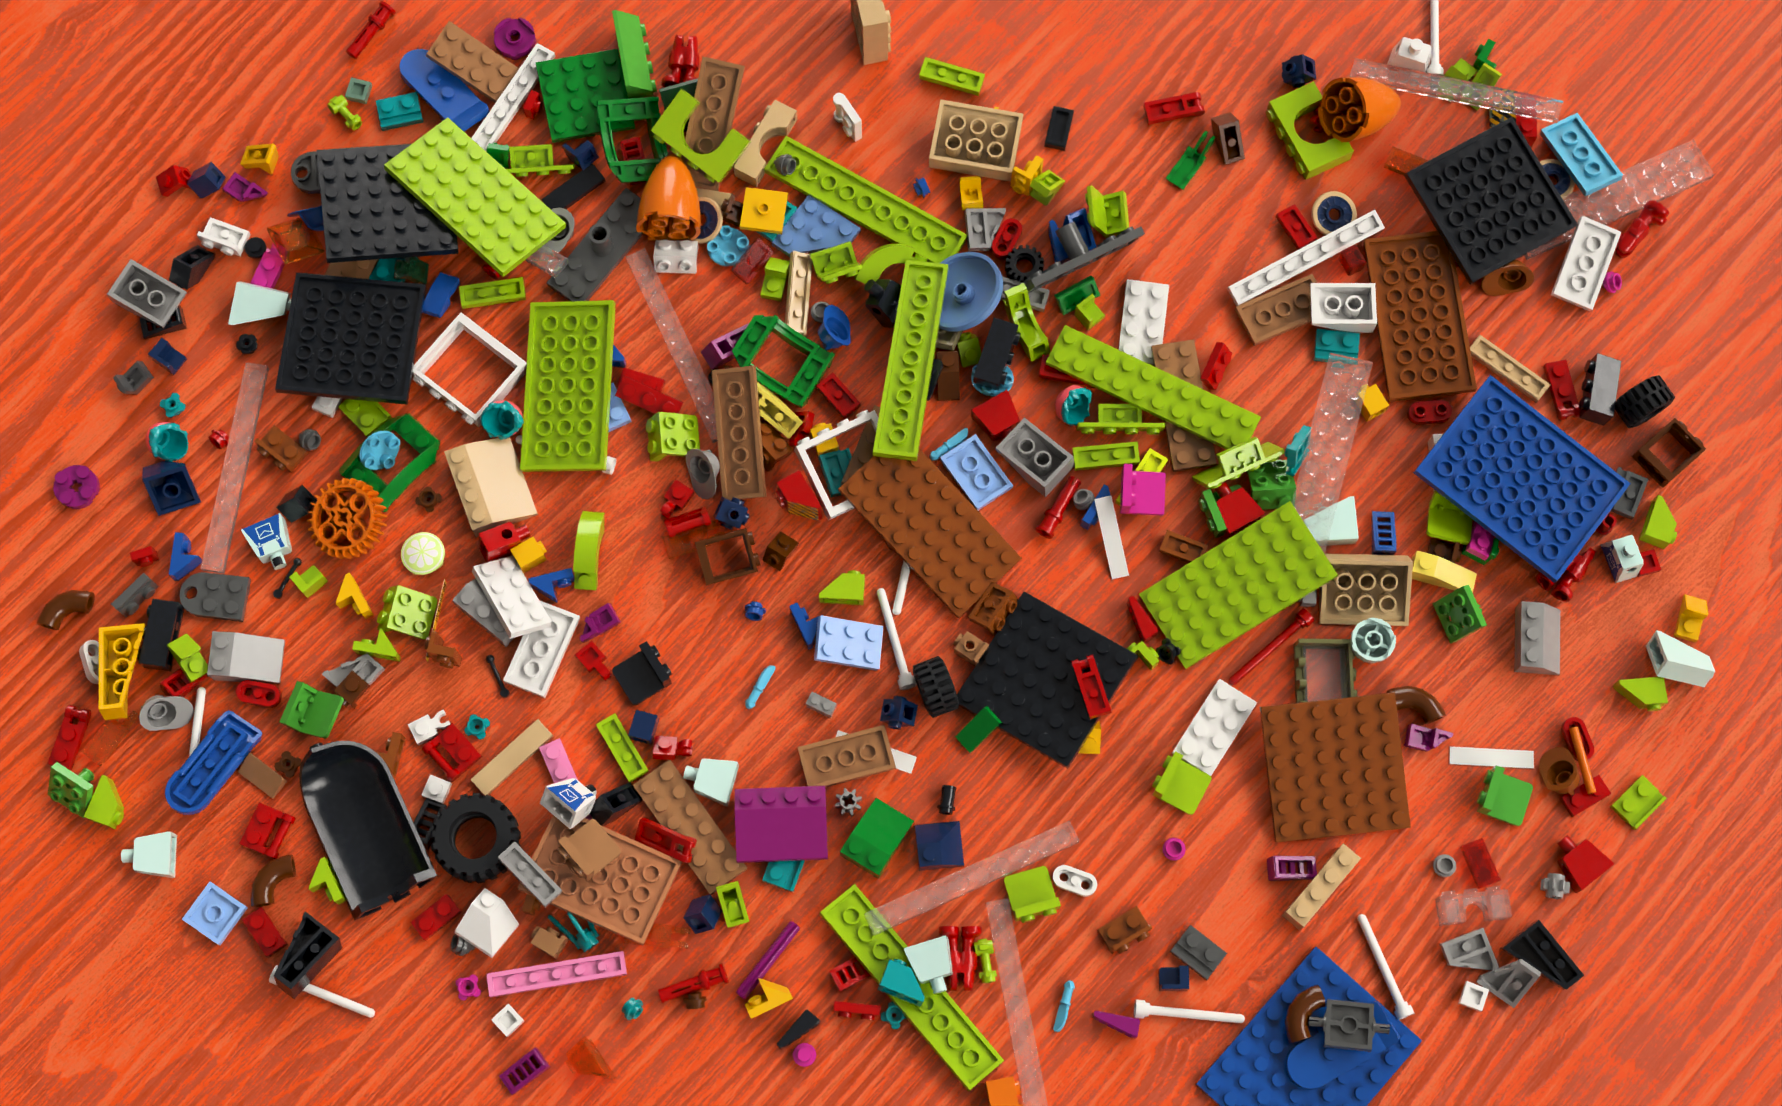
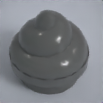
[774,154,796,176]
[298,429,321,451]
[451,934,475,956]

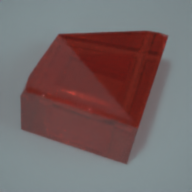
[1338,245,1366,276]

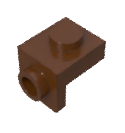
[721,194,743,227]
[763,531,799,571]
[334,671,370,709]

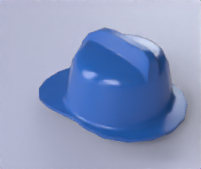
[287,205,324,231]
[818,305,851,350]

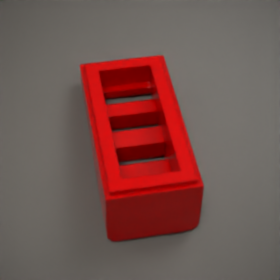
[619,137,647,186]
[1127,596,1158,644]
[160,668,208,697]
[829,957,871,993]

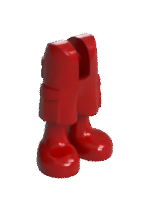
[661,35,700,88]
[1615,200,1669,258]
[1536,547,1596,602]
[939,926,982,991]

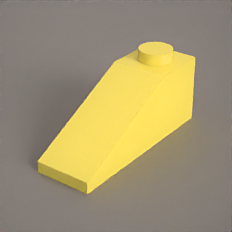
[757,381,803,439]
[1411,551,1477,593]

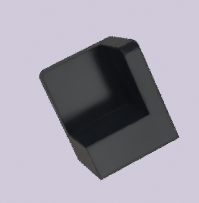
[276,485,317,522]

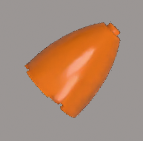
[1318,77,1401,142]
[636,154,701,242]

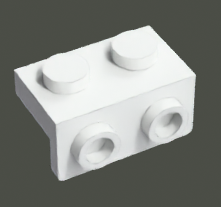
[197,217,251,257]
[653,239,698,274]

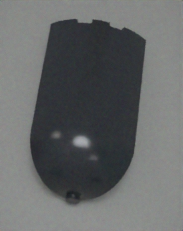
[299,741,437,921]

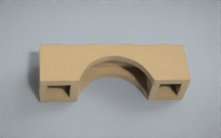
[733,100,798,187]
[1282,843,1361,930]

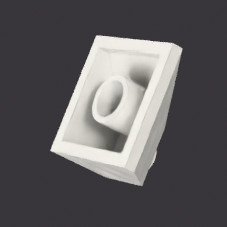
[454,888,519,958]

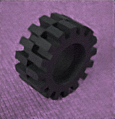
[1005,245,1044,283]

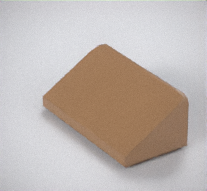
[238,753,287,799]

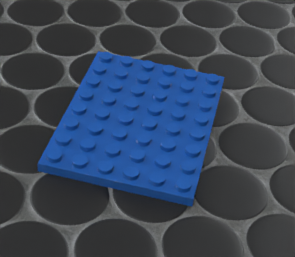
[1413,375,1631,583]
[1195,947,1422,1106]

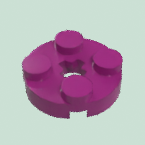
[494,18,536,60]
[53,465,100,509]

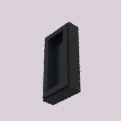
[1044,106,1074,151]

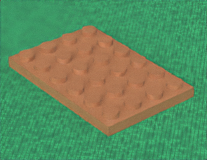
[518,815,682,946]

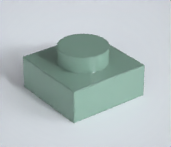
[345,78,372,104]

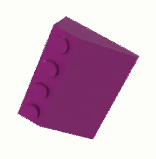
[735,786,828,863]

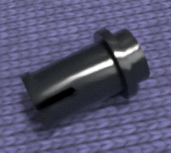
[937,785,957,815]

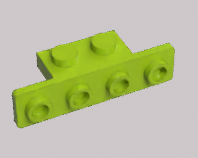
[505,144,575,177]
[1076,404,1165,435]

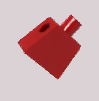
[971,390,1020,441]
[1215,483,1265,539]
[479,522,531,563]
[1557,835,1614,893]

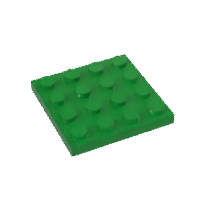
[535,49,635,143]

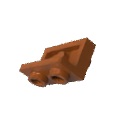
[760,419,793,472]
[425,631,462,669]

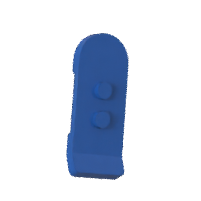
[400,49,490,131]
[165,710,262,815]
[1286,1001,1400,1089]

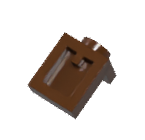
[1427,539,1462,563]

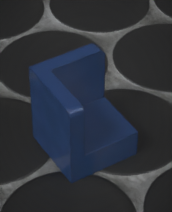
[562,140,599,170]
[187,162,226,198]
[148,338,187,375]
[628,710,659,745]
[683,894,722,934]
[1159,966,1189,991]

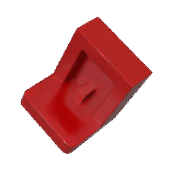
[156,165,191,197]

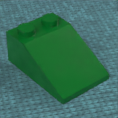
[840,798,914,879]

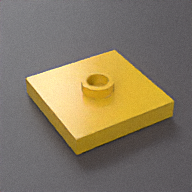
[740,187,788,234]

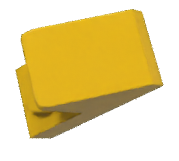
[240,143,279,175]
[336,572,374,619]
[1674,594,1708,642]
[745,978,793,1019]

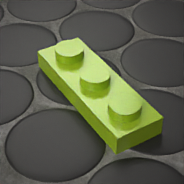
[919,57,985,96]
[459,277,526,309]
[1072,441,1140,471]
[596,713,649,783]

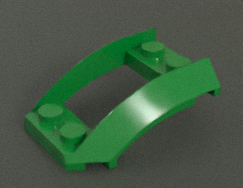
[596,97,668,183]
[732,315,835,408]
[339,413,440,512]

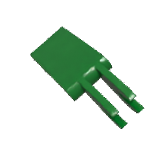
[1166,131,1216,190]

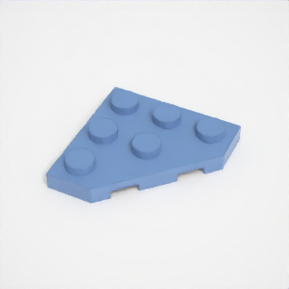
[772,195,861,257]

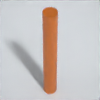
[1569,727,1596,794]

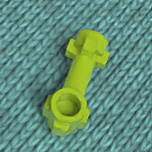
[327,95,362,130]
[974,939,997,983]

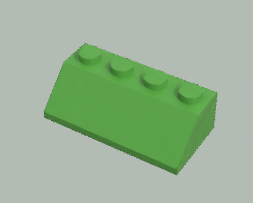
[612,10,657,99]

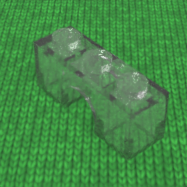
[1435,886,1512,926]

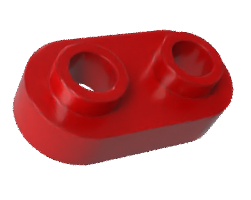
[991,218,1022,259]
[1407,400,1452,425]
[236,680,282,708]
[1561,717,1594,761]

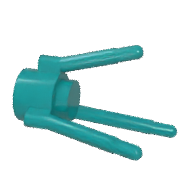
[548,912,599,952]

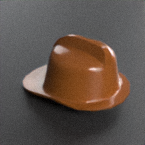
[1482,260,1534,296]
[1539,747,1580,795]

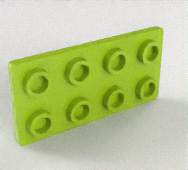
[1192,437,1285,489]

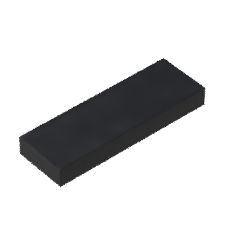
[541,163,605,210]

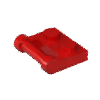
[663,506,712,538]
[422,723,482,782]
[239,802,296,859]

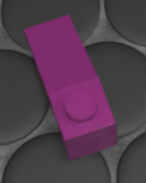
[701,323,770,370]

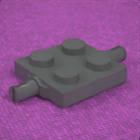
[1309,999,1390,1052]

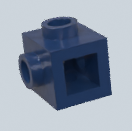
[1282,54,1316,88]
[713,497,749,530]
[880,696,918,730]

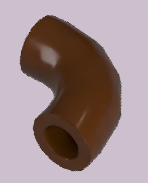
[37,590,95,630]
[1387,686,1446,724]
[251,854,296,907]
[1285,985,1326,1044]

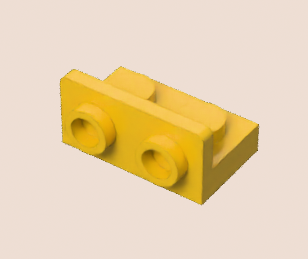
[1010,155,1044,196]

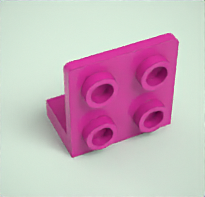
[1120,464,1166,516]

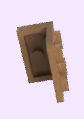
[557,819,621,881]

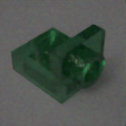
[393,257,429,284]

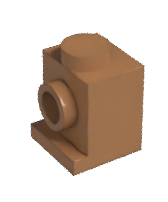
[953,631,989,666]
[531,926,569,959]

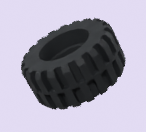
[430,793,521,883]

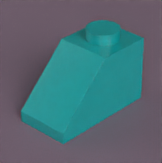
[877,959,925,1007]

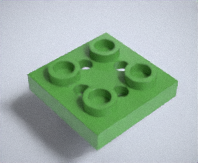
[1432,585,1487,644]
[48,762,94,818]

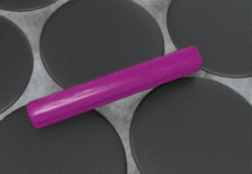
[736,921,800,999]

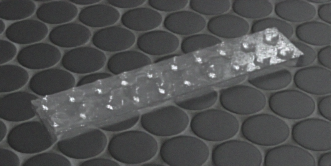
[1524,139,1715,260]
[1292,353,1373,554]

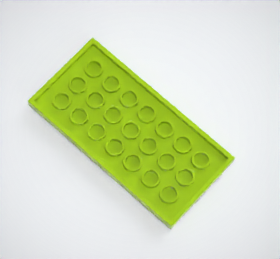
[384,117,566,277]
[520,300,616,472]
[1139,501,1338,669]

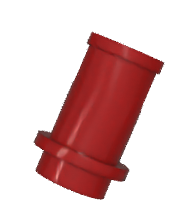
[1596,514,1616,535]

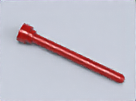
[1229,608,1314,685]

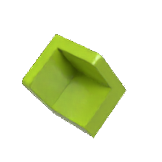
[1074,294,1105,330]
[289,565,328,598]

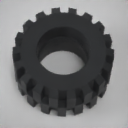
[1615,375,1675,428]
[913,656,959,718]

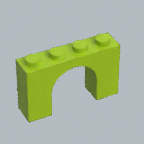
[1266,81,1354,180]
[651,89,751,183]

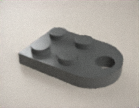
[291,147,353,194]
[180,572,251,622]

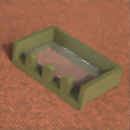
[1293,638,1357,703]

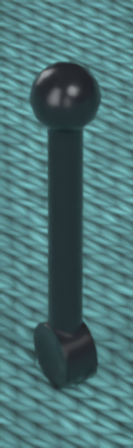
[273,558,302,599]
[486,655,510,698]

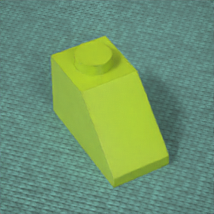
[1639,495,1677,549]
[819,570,865,605]
[1613,677,1668,711]
[84,775,124,829]

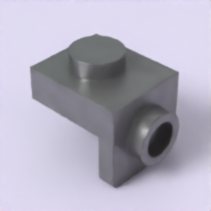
[113,361,154,395]

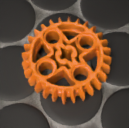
[307,478,388,559]

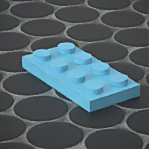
[1540,113,1623,196]

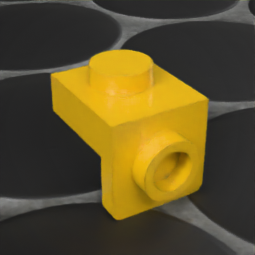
[960,176,983,210]
[1078,721,1101,754]

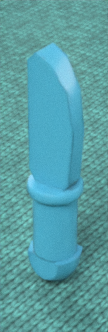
[929,428,968,461]
[745,665,776,709]
[1053,980,1075,1032]

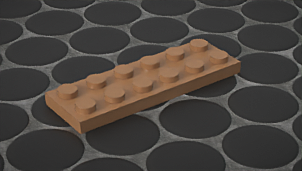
[681,56,745,191]
[1151,340,1217,472]
[712,366,767,500]
[633,760,748,895]

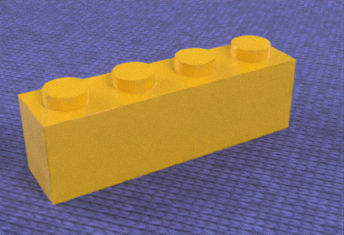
[99,623,145,720]

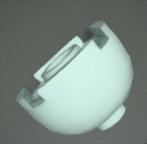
[1350,618,1396,664]

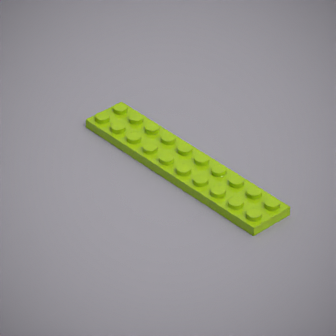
[764,136,968,263]
[873,260,949,461]
[1046,325,1261,450]
[819,884,1004,1092]

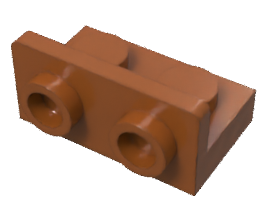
[254,425,309,473]
[968,582,1018,636]
[1097,906,1152,954]

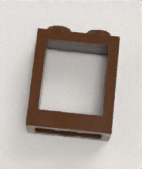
[1632,418,1706,488]
[695,528,761,585]

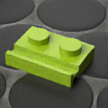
[338,399,392,437]
[1610,775,1667,830]

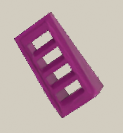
[1267,856,1317,881]
[1092,1011,1140,1039]
[499,1047,550,1095]

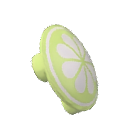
[401,532,445,575]

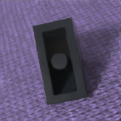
[169,245,215,289]
[590,783,643,826]

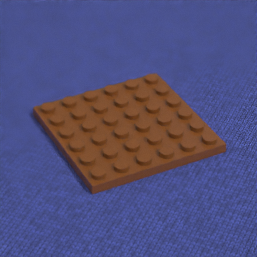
[1260,692,1411,842]

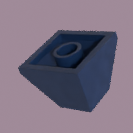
[142,461,201,516]
[915,821,964,871]

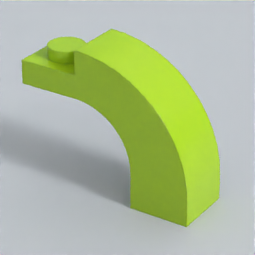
[854,243,928,284]
[1003,283,1050,362]
[573,511,605,590]

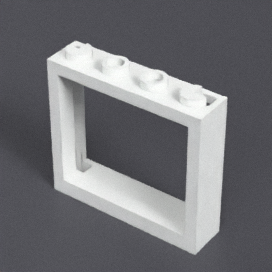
[412,312,527,427]
[794,410,878,521]

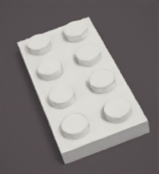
[1551,216,1621,311]
[1118,279,1169,366]
[472,555,551,639]
[503,600,580,698]
[1172,679,1257,776]

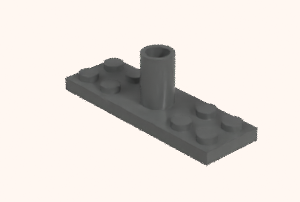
[547,188,644,301]
[1024,222,1145,293]

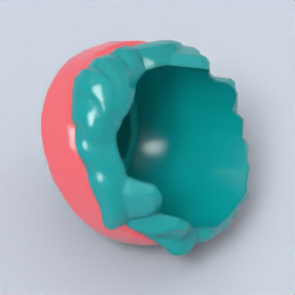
[1055,385,1092,426]
[480,400,524,440]
[145,422,189,462]

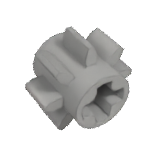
[835,788,862,816]
[1540,873,1570,899]

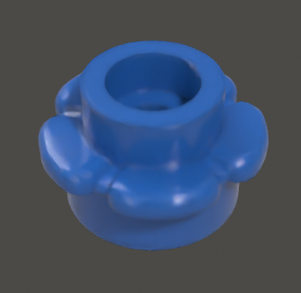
[913,177,930,197]
[745,602,766,621]

